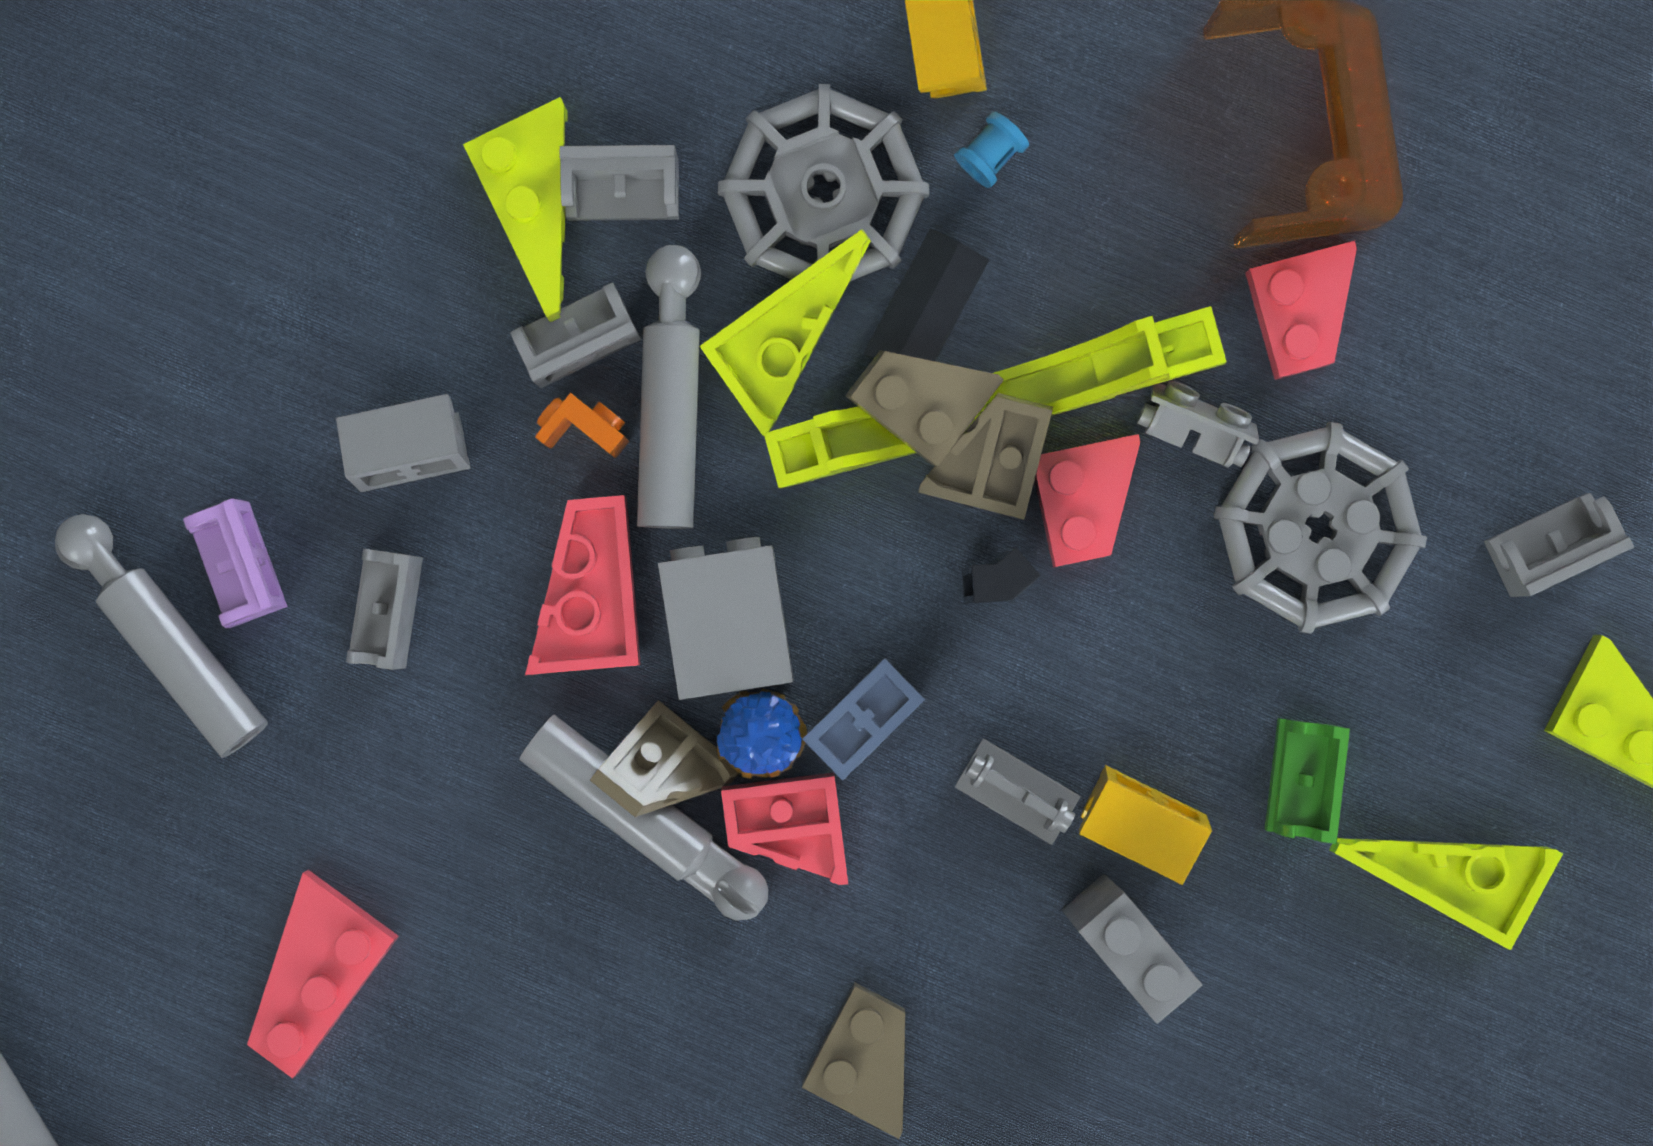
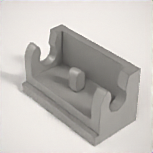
[560,145,679,221]
[510,282,642,388]
[336,394,471,492]
[1484,493,1634,597]
[346,548,423,670]

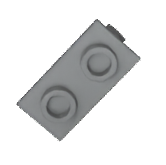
[1137,381,1259,468]
[954,738,1081,845]

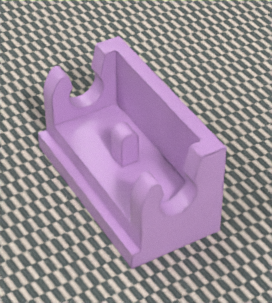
[183,499,288,628]

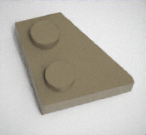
[845,350,1004,467]
[918,393,1053,520]
[590,700,739,817]
[802,982,905,1139]

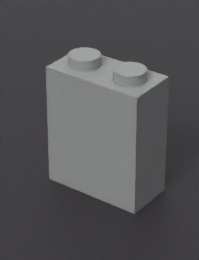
[658,537,794,700]
[1062,874,1203,1024]

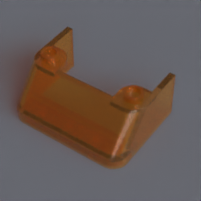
[1203,0,1403,248]

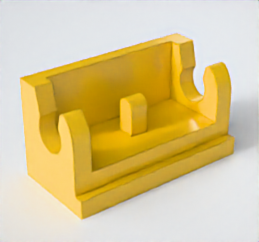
[905,0,987,98]
[1079,765,1212,885]

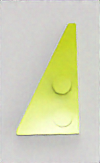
[463,97,568,322]
[699,229,871,436]
[1544,635,1653,788]
[1329,838,1563,950]

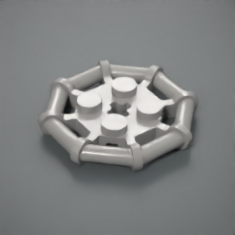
[717,84,930,281]
[1214,422,1427,634]

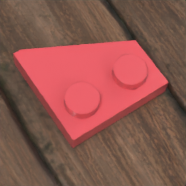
[1245,240,1357,380]
[1035,434,1140,568]

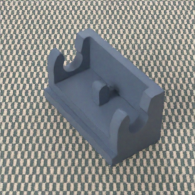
[802,658,925,781]

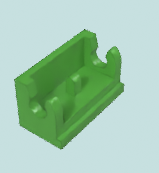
[1265,718,1350,844]

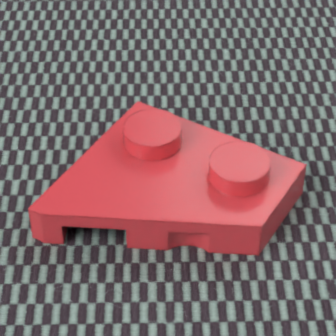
[721,772,848,885]

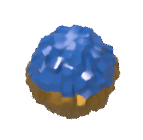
[717,688,807,779]

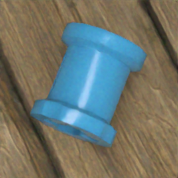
[954,111,1029,188]

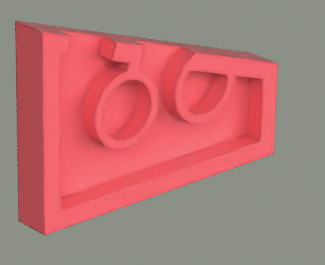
[525,495,641,675]
[247,870,399,1079]

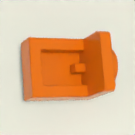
[535,393,630,458]

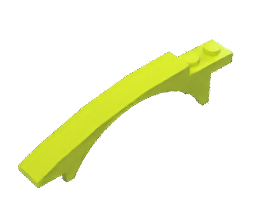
[764,306,1227,488]

